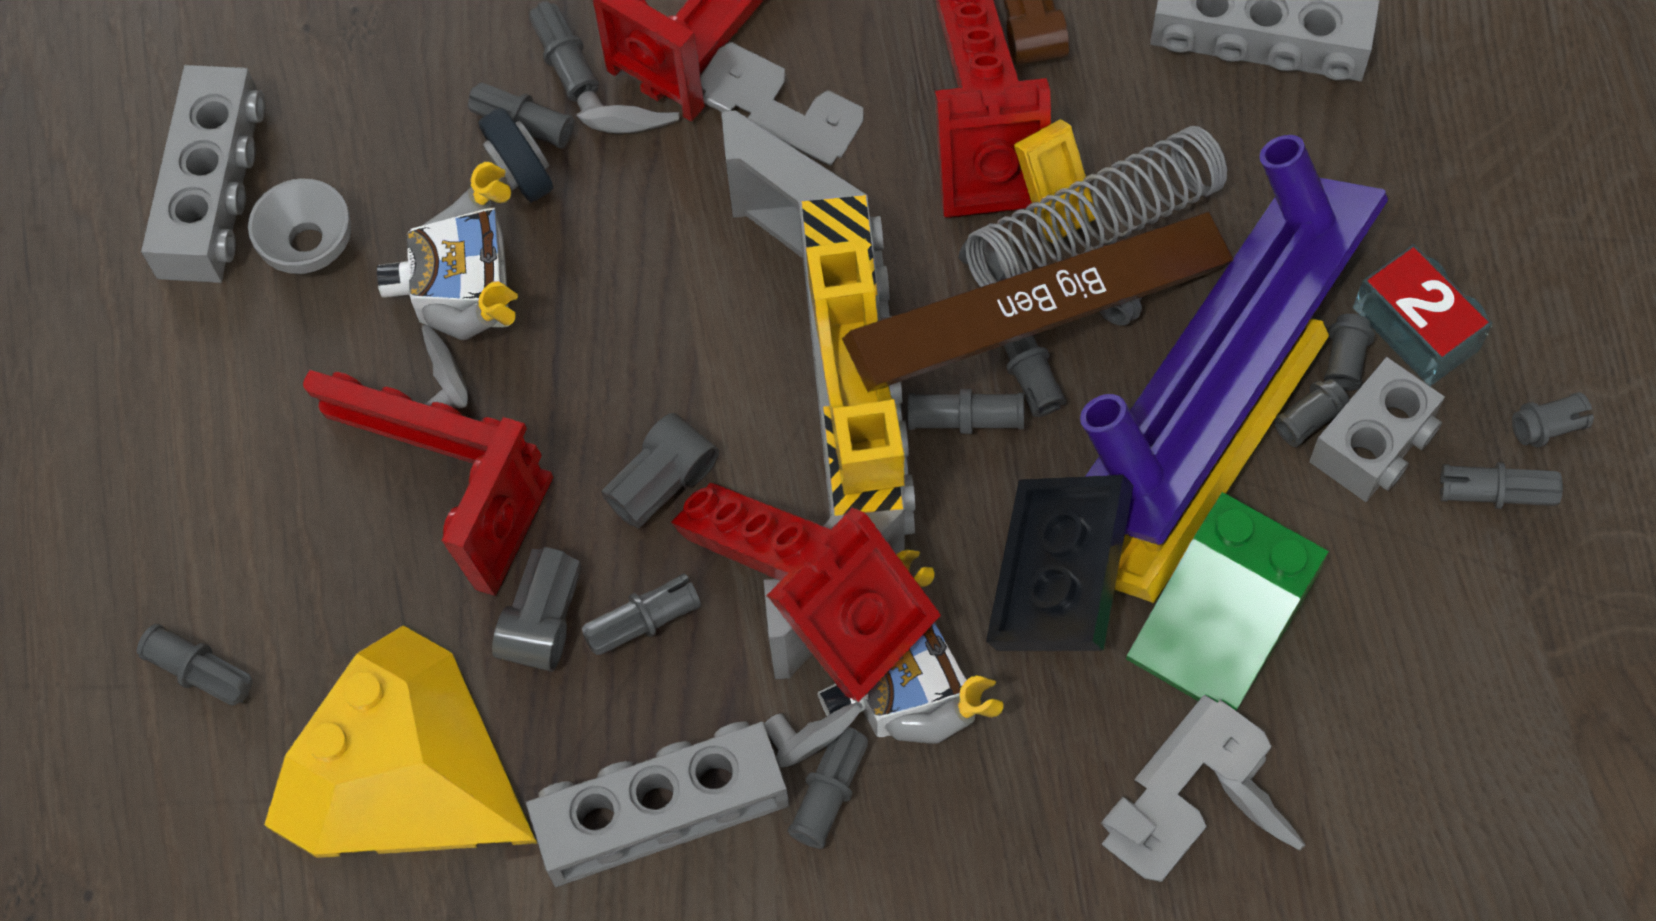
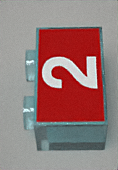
[1353,244,1493,386]

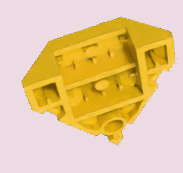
[264,625,537,858]

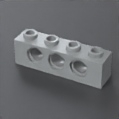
[1150,0,1379,82]
[141,65,265,283]
[526,721,789,887]

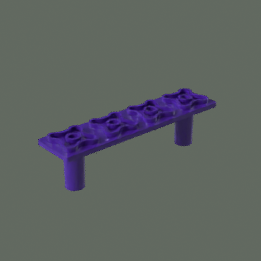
[1080,135,1388,545]

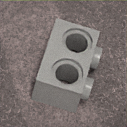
[1309,357,1445,502]

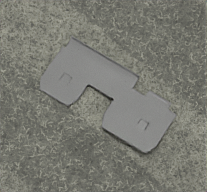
[701,42,863,166]
[1101,695,1272,882]

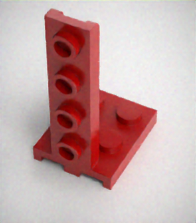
[593,0,764,122]
[935,0,1051,218]
[303,370,554,596]
[671,482,941,703]

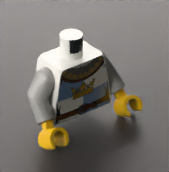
[377,162,518,340]
[817,550,1003,744]

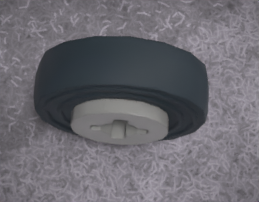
[478,107,554,202]

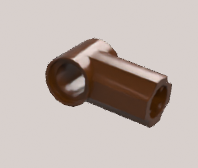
[1003,0,1069,65]

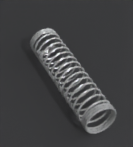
[966,126,1227,287]

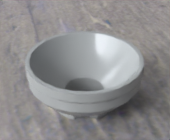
[248,179,351,274]

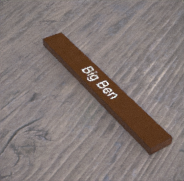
[842,212,1234,393]

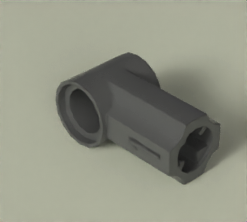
[601,413,719,529]
[492,547,582,672]

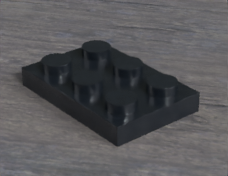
[986,475,1133,651]

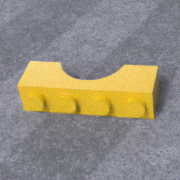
[806,239,904,495]

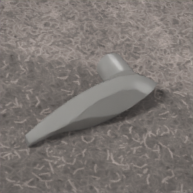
[576,91,679,134]
[422,325,468,409]
[764,702,863,767]
[1215,756,1305,850]

